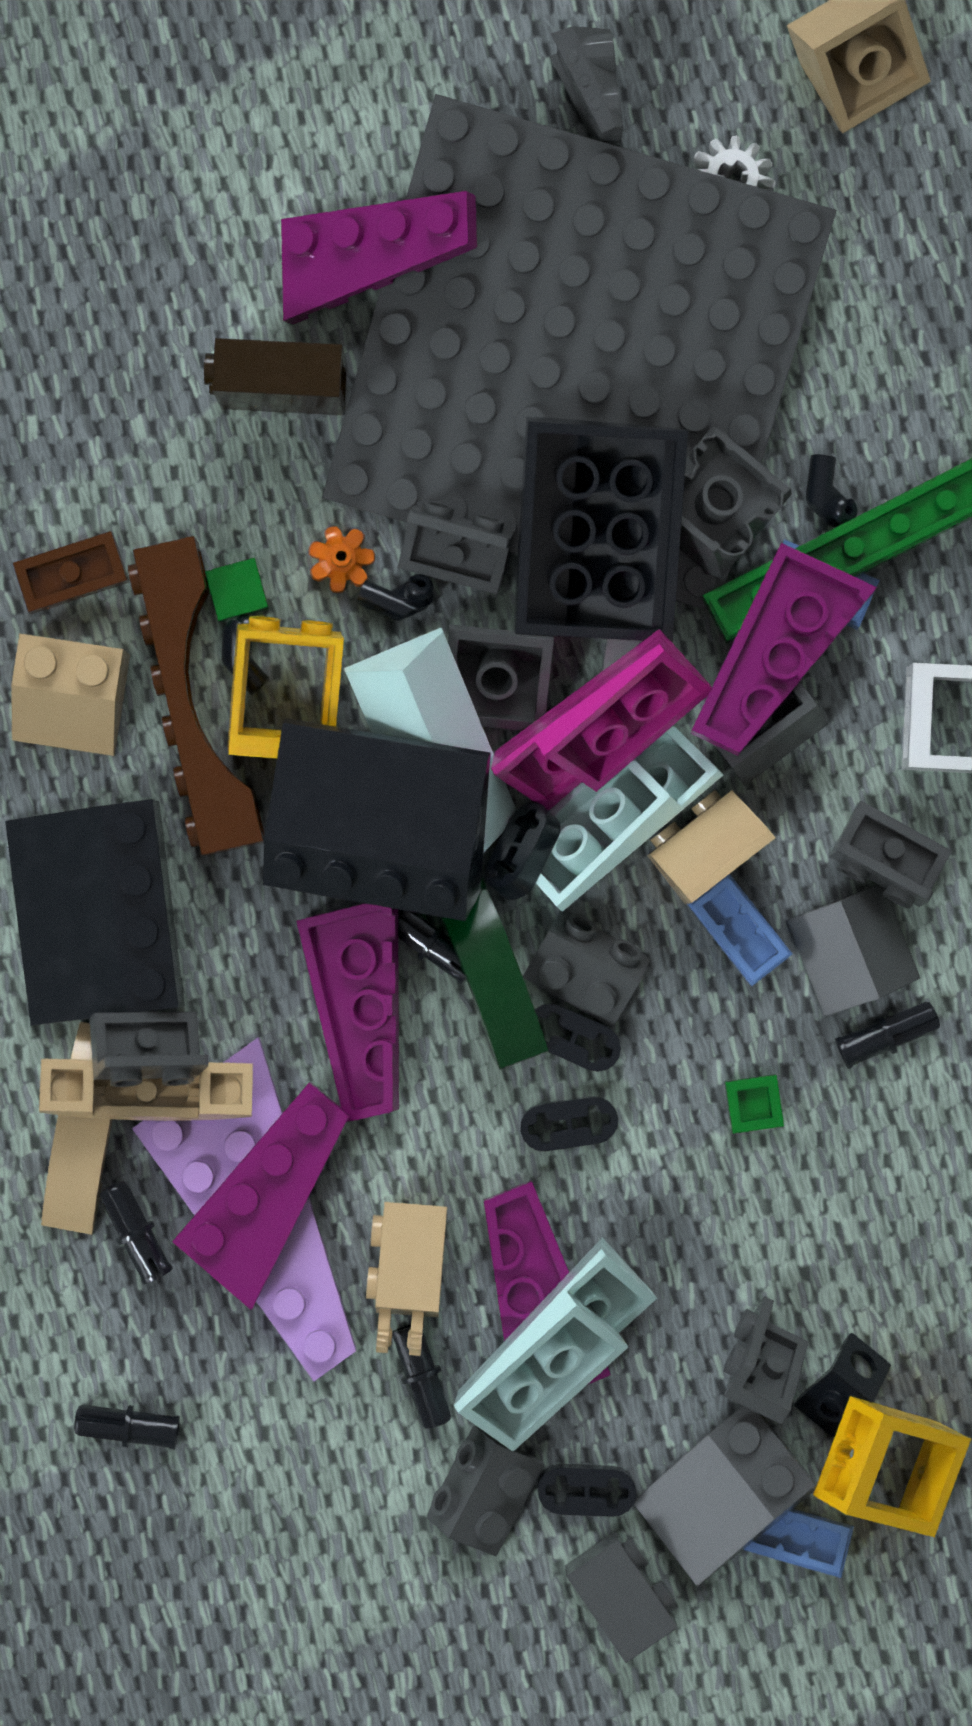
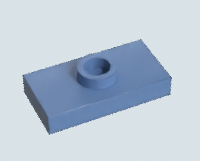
[687,874,793,986]
[744,1509,854,1578]

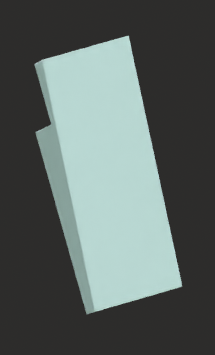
[344,628,516,853]
[536,725,723,912]
[454,1237,657,1451]

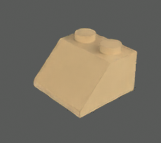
[787,0,931,133]
[11,633,130,756]
[647,789,776,904]

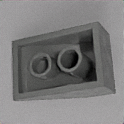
[634,1406,817,1587]

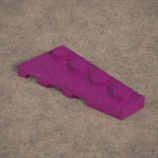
[281,191,477,325]
[690,543,877,756]
[296,903,399,1122]
[172,1081,350,1310]
[484,1180,611,1385]

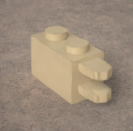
[366,1202,447,1356]

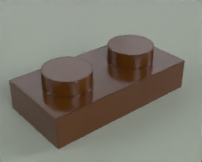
[13,531,129,614]

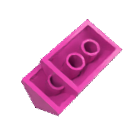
[491,629,712,810]

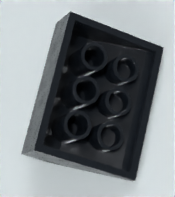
[514,417,688,642]
[263,718,491,921]
[5,799,185,1026]

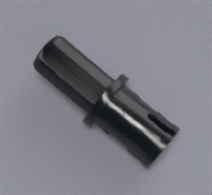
[398,909,466,986]
[835,1002,940,1069]
[99,1181,173,1284]
[392,1324,451,1429]
[74,1405,180,1450]

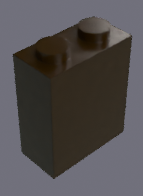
[204,338,347,415]

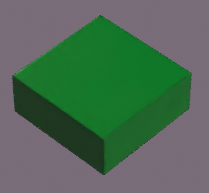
[205,558,269,622]
[724,1074,784,1134]

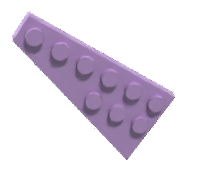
[132,1037,357,1381]

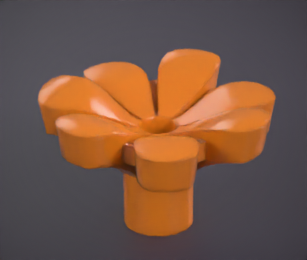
[308,526,375,593]

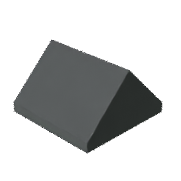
[448,624,554,730]
[786,884,920,1016]

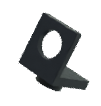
[794,1333,891,1437]

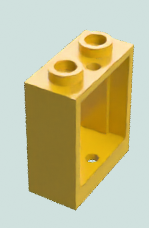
[227,616,344,759]
[813,1396,971,1538]

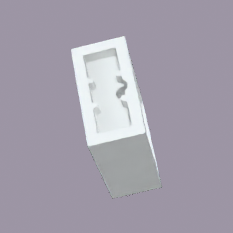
[902,663,972,773]

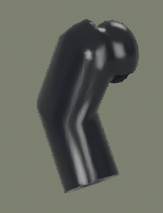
[806,454,858,528]
[356,574,434,621]
[221,615,270,695]

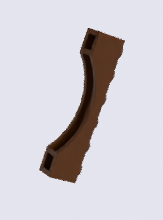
[128,536,265,856]

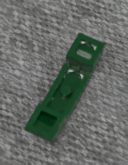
[440,878,549,1070]

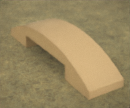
[41,1022,113,1235]
[39,1059,253,1121]

